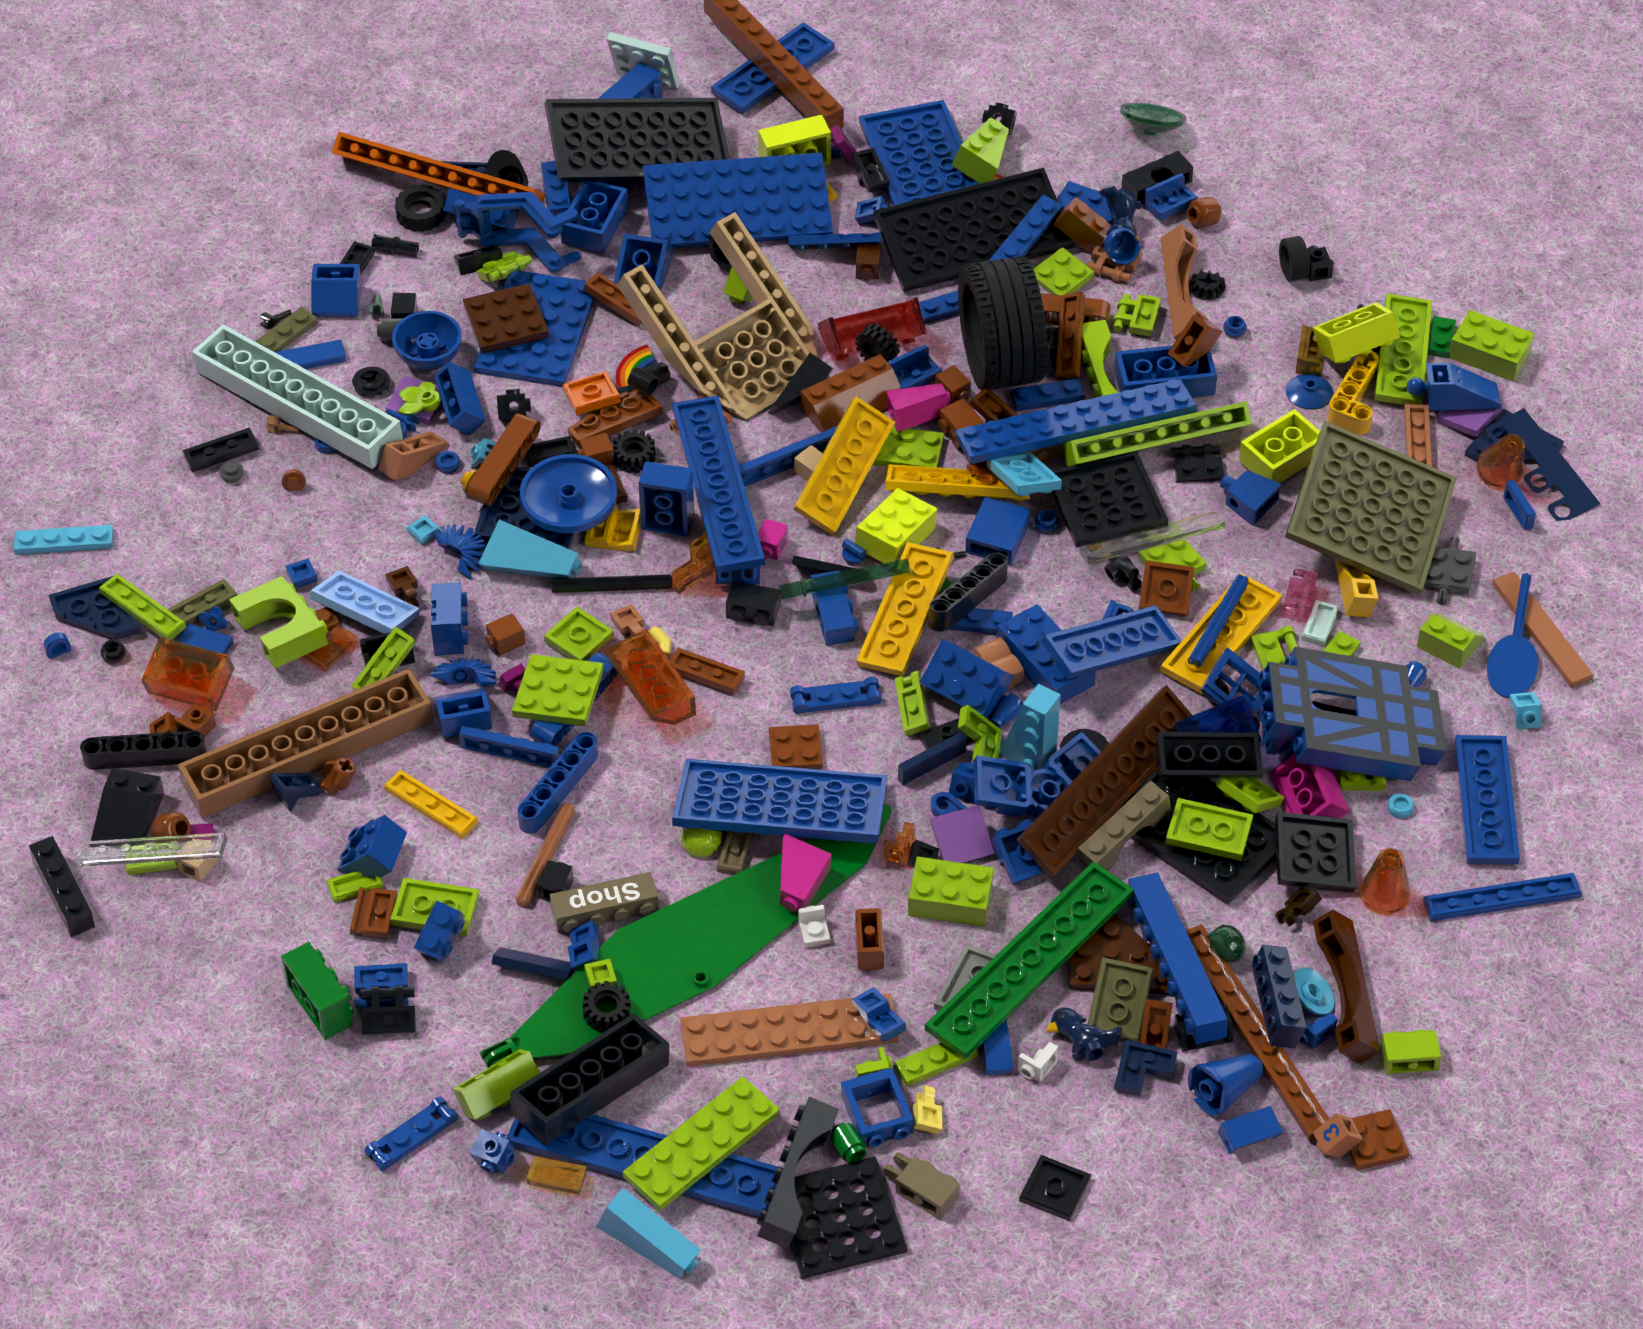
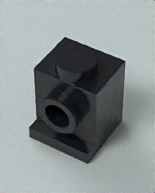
[1307,245,1334,282]

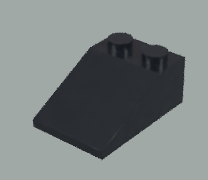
[90,768,164,852]

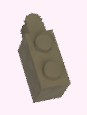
[882,1152,960,1220]

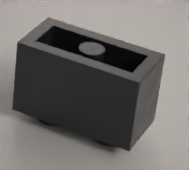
[726,581,781,626]

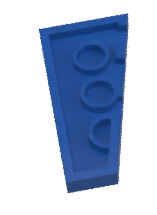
[788,232,881,250]

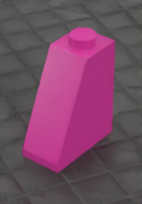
[886,383,951,431]
[780,834,832,912]

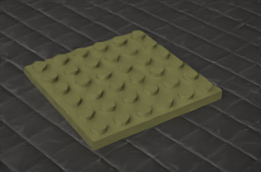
[1285,421,1457,595]

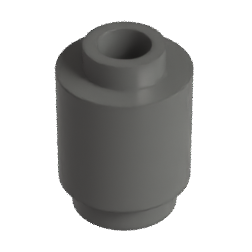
[377,318,403,342]

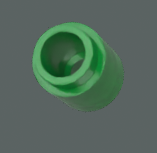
[830,1123,867,1163]

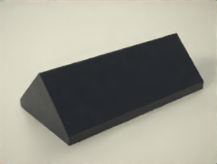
[1156,732,1263,778]

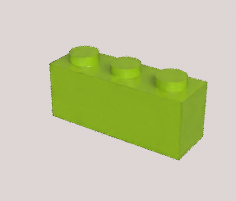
[452,1049,540,1120]

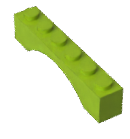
[1081,320,1119,398]

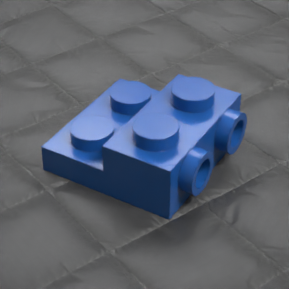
[991,819,1045,885]

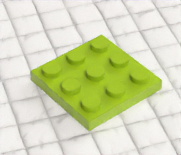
[512,654,604,726]

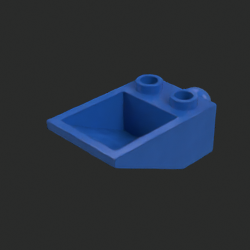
[1406,363,1501,412]

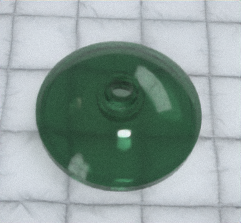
[1120,102,1186,136]

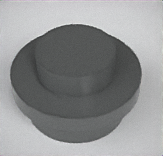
[219,461,244,483]

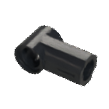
[627,362,671,396]

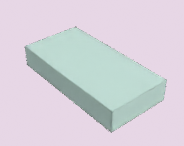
[1301,600,1339,647]

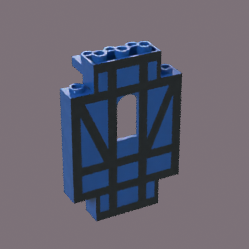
[1258,646,1446,781]

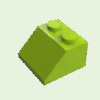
[1417,613,1485,669]

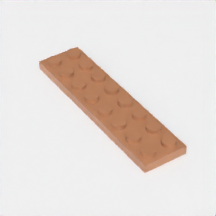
[680,993,899,1067]

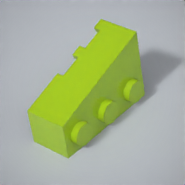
[952,117,1009,183]

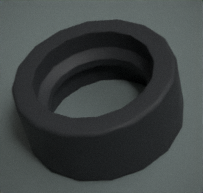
[1279,236,1310,282]

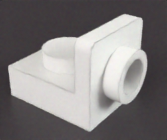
[798,905,830,948]
[1018,1042,1058,1083]

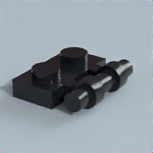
[1172,443,1225,483]
[361,985,416,1035]

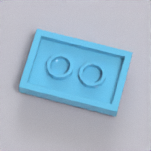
[986,452,1062,496]

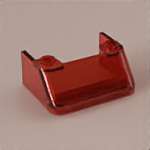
[817,297,926,361]

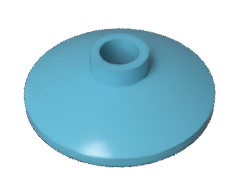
[1294,967,1335,1015]

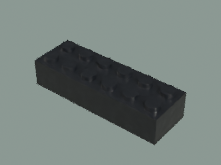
[510,1014,670,1145]

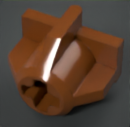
[320,758,356,796]

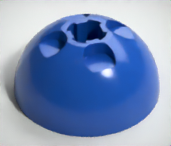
[392,311,462,371]

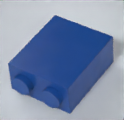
[965,497,1031,566]

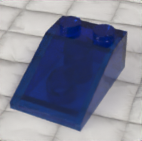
[1175,695,1265,747]

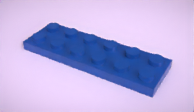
[711,22,835,114]
[1041,605,1182,679]
[1455,735,1520,864]

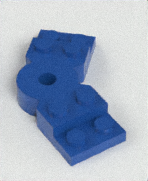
[974,732,1101,818]

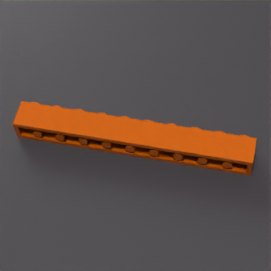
[332,131,545,211]

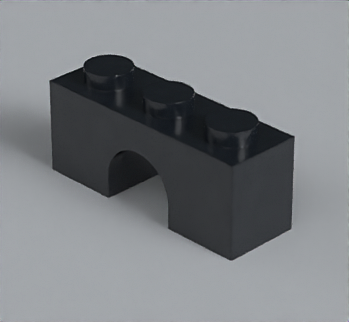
[1121,151,1193,204]

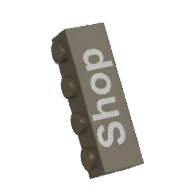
[550,872,659,933]

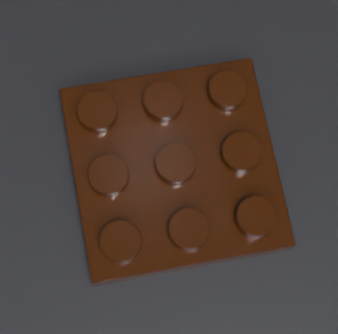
[463,283,549,353]

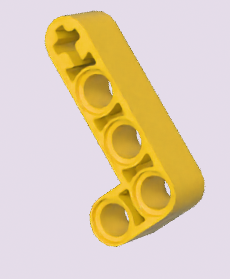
[1328,351,1379,435]

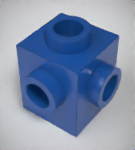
[469,1129,516,1174]

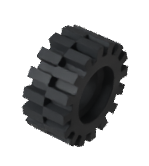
[855,323,900,362]
[612,430,656,473]
[583,981,631,1033]

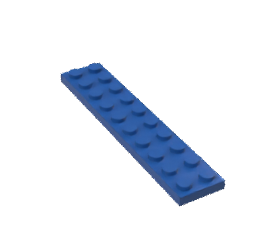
[955,379,1197,464]
[672,395,765,574]
[507,1115,777,1216]

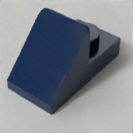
[269,772,322,812]

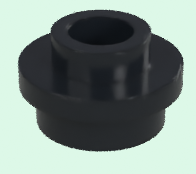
[100,639,126,663]

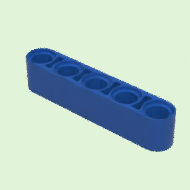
[530,652,621,746]
[518,732,598,834]

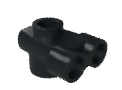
[1104,554,1142,591]

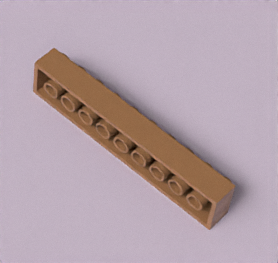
[178,668,433,818]

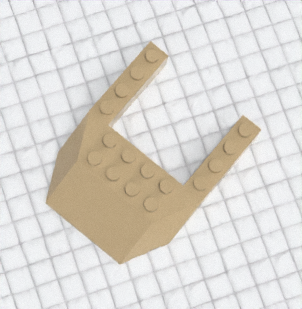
[617,212,817,420]

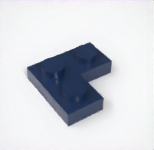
[1114,1039,1178,1096]

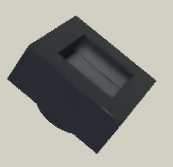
[907,840,939,868]

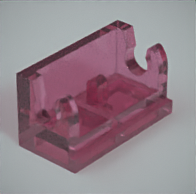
[1281,569,1318,622]

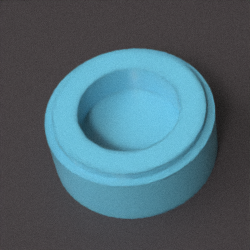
[1387,794,1414,818]

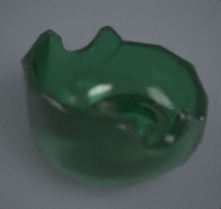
[1206,925,1246,963]

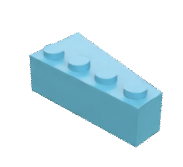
[999,684,1061,772]

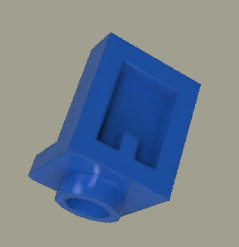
[855,196,890,224]
[1299,1012,1338,1050]

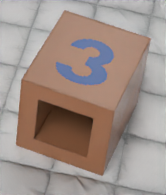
[1313,1113,1363,1158]

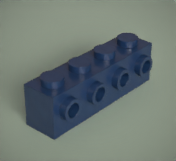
[1251,944,1307,1049]

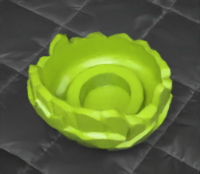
[681,828,722,857]

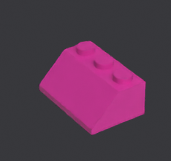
[1269,752,1350,818]

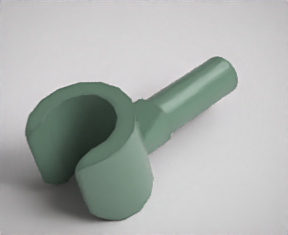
[370,293,384,318]

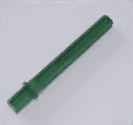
[779,559,910,599]

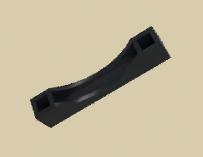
[756,1097,839,1249]

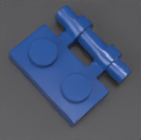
[354,963,409,1009]

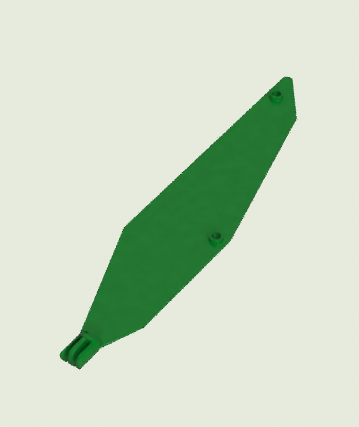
[479,805,892,1067]

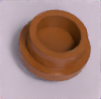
[282,469,306,491]

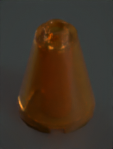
[1476,434,1525,489]
[1359,848,1411,916]

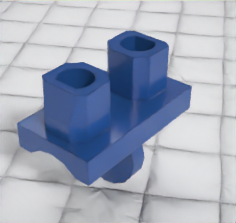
[716,566,760,585]

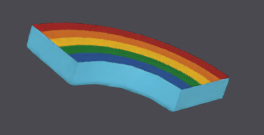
[615,344,655,393]

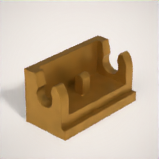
[1296,325,1324,377]

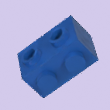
[414,901,465,963]

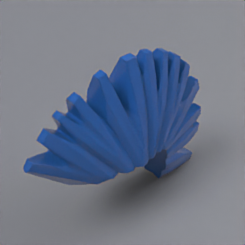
[434,524,485,579]
[430,657,496,687]

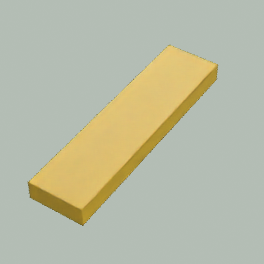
[384,770,478,839]

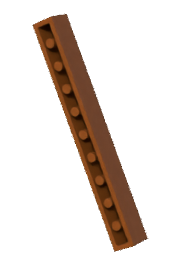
[704,0,844,129]

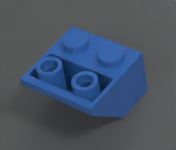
[311,264,362,317]
[434,688,492,738]
[337,815,407,879]

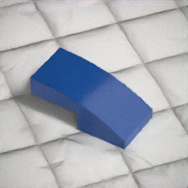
[568,921,599,970]
[852,987,906,1043]
[982,1020,1013,1075]

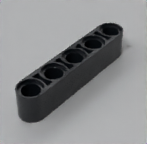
[928,553,1008,632]
[80,731,207,770]

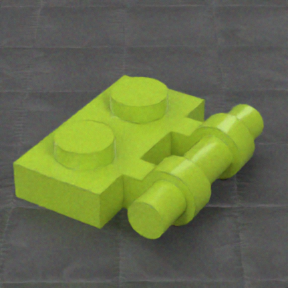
[477,251,533,282]
[1113,293,1161,337]

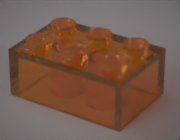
[141,637,234,711]

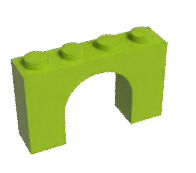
[229,576,328,669]

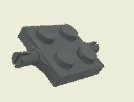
[1423,537,1476,605]

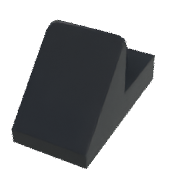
[853,147,890,193]

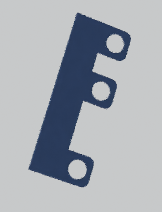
[1486,408,1601,521]

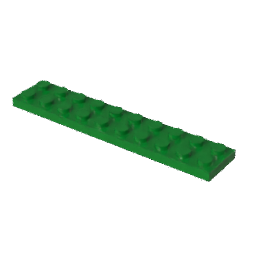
[925,862,1134,1060]

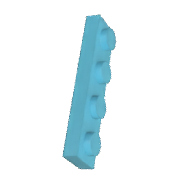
[14,525,113,555]

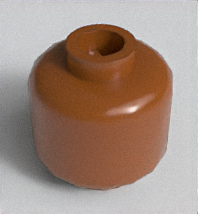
[1187,197,1222,228]
[152,812,191,845]

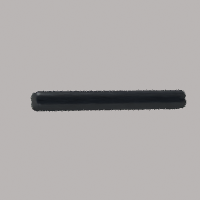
[551,574,672,593]

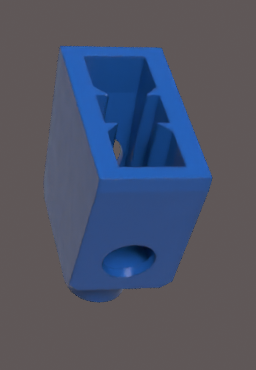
[1220,471,1281,526]

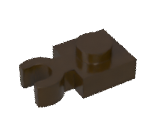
[1275,887,1322,927]

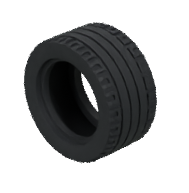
[958,256,1048,390]

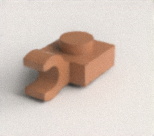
[610,604,646,647]

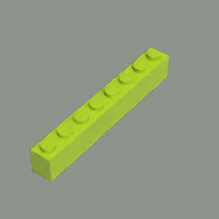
[1062,401,1252,467]

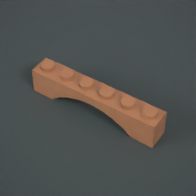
[1160,224,1208,340]

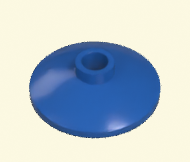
[1286,374,1333,410]

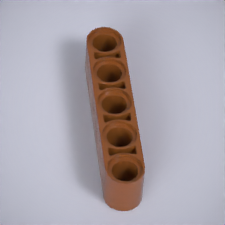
[1041,293,1111,325]
[466,413,541,506]

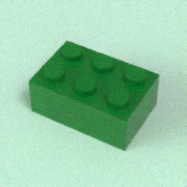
[281,941,354,1040]

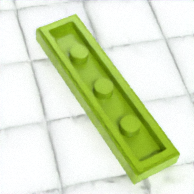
[99,574,186,642]

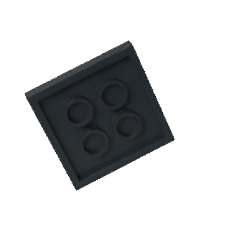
[1275,812,1356,892]

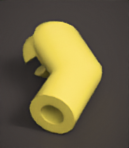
[646,627,671,659]

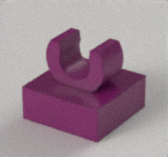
[499,663,526,696]

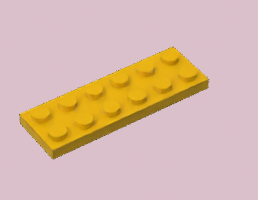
[793,396,895,535]
[885,464,1030,501]
[856,542,954,677]
[1160,573,1282,694]

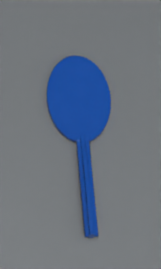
[1487,573,1538,698]

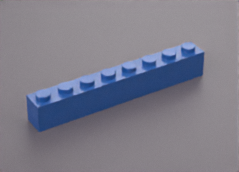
[1127,872,1228,1044]

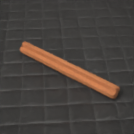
[516,803,575,907]

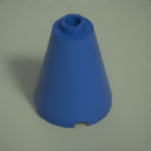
[1188,1054,1263,1116]

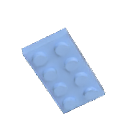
[310,571,420,634]

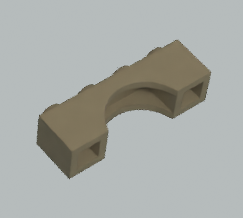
[1078,781,1171,870]

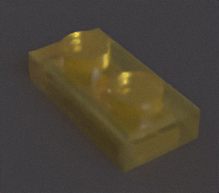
[526,1156,587,1195]

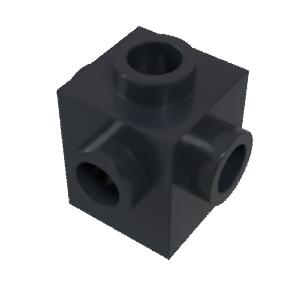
[982,103,1017,135]
[497,389,531,423]

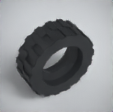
[395,185,446,232]

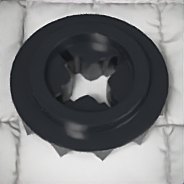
[1189,270,1226,300]
[352,366,390,397]

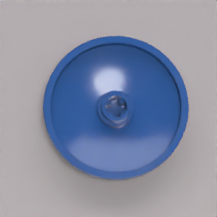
[520,454,617,533]

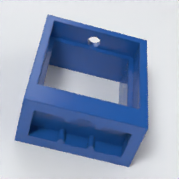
[841,1068,913,1147]

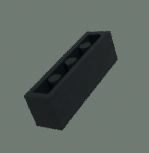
[29,836,95,937]

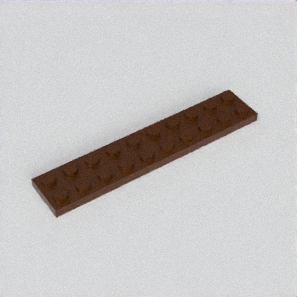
[1016,685,1199,878]

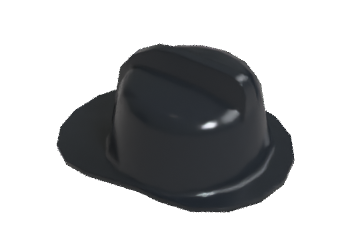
[487,150,529,187]

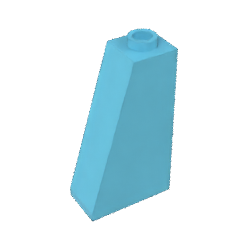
[479,520,582,578]
[596,1188,701,1279]

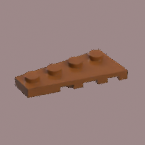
[568,389,663,448]

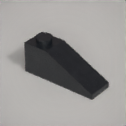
[768,353,833,415]

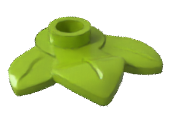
[398,382,441,415]

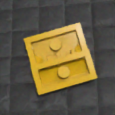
[584,505,641,551]

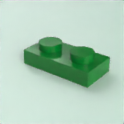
[1427,316,1456,358]

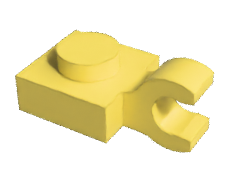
[913,1085,942,1134]

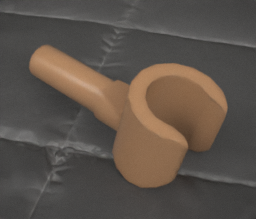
[267,415,300,434]

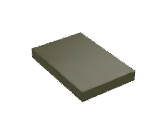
[1088,957,1154,1042]

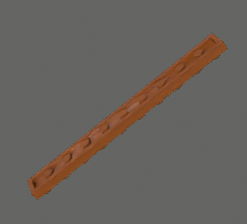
[1186,924,1329,1141]

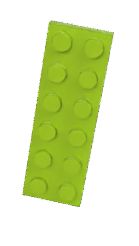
[1374,293,1433,405]
[623,1076,780,1211]

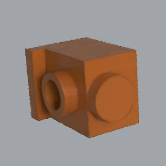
[175,703,216,738]

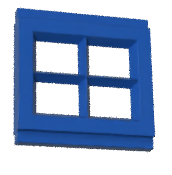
[1200,647,1261,728]

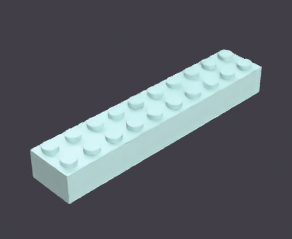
[192,324,403,469]

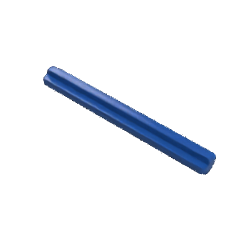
[1189,574,1249,667]

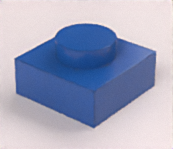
[286,558,317,589]

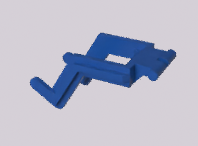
[455,192,581,273]

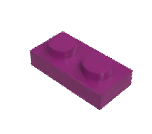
[829,125,857,167]

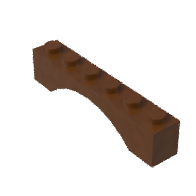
[1313,909,1380,1063]

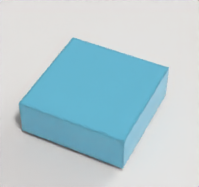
[406,515,441,545]

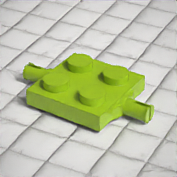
[1138,530,1207,592]

